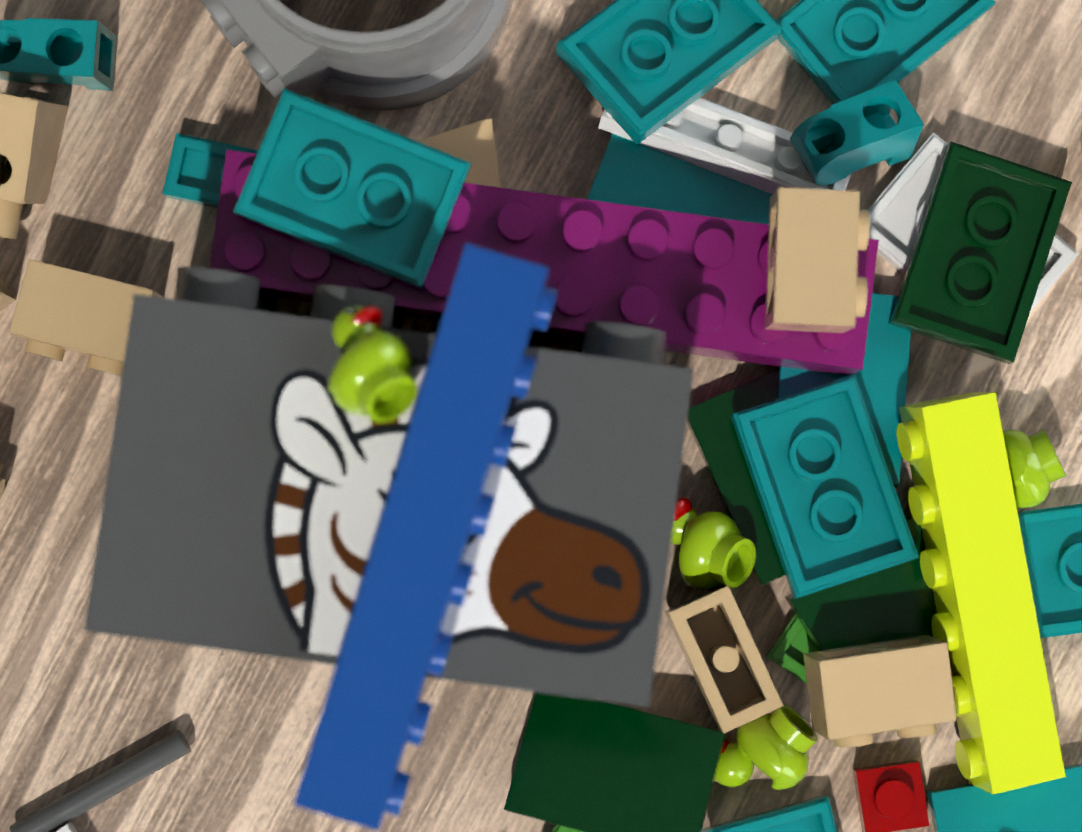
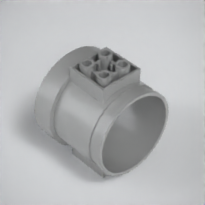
[200,0,512,111]

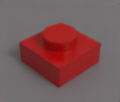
[853,760,930,832]

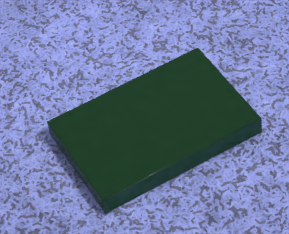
[888,141,1072,364]
[687,369,785,586]
[785,513,937,651]
[504,692,726,832]

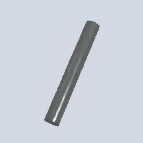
[10,730,191,832]

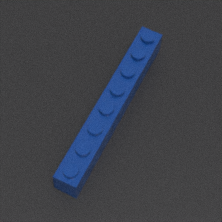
[293,243,558,831]

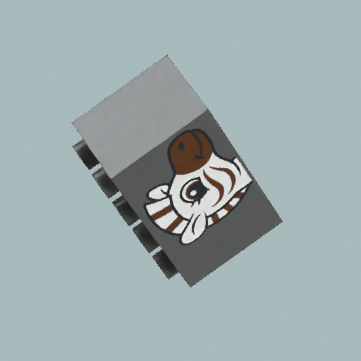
[84,267,693,707]

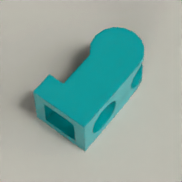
[0,18,117,91]
[790,80,924,185]

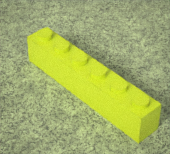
[896,392,1066,794]

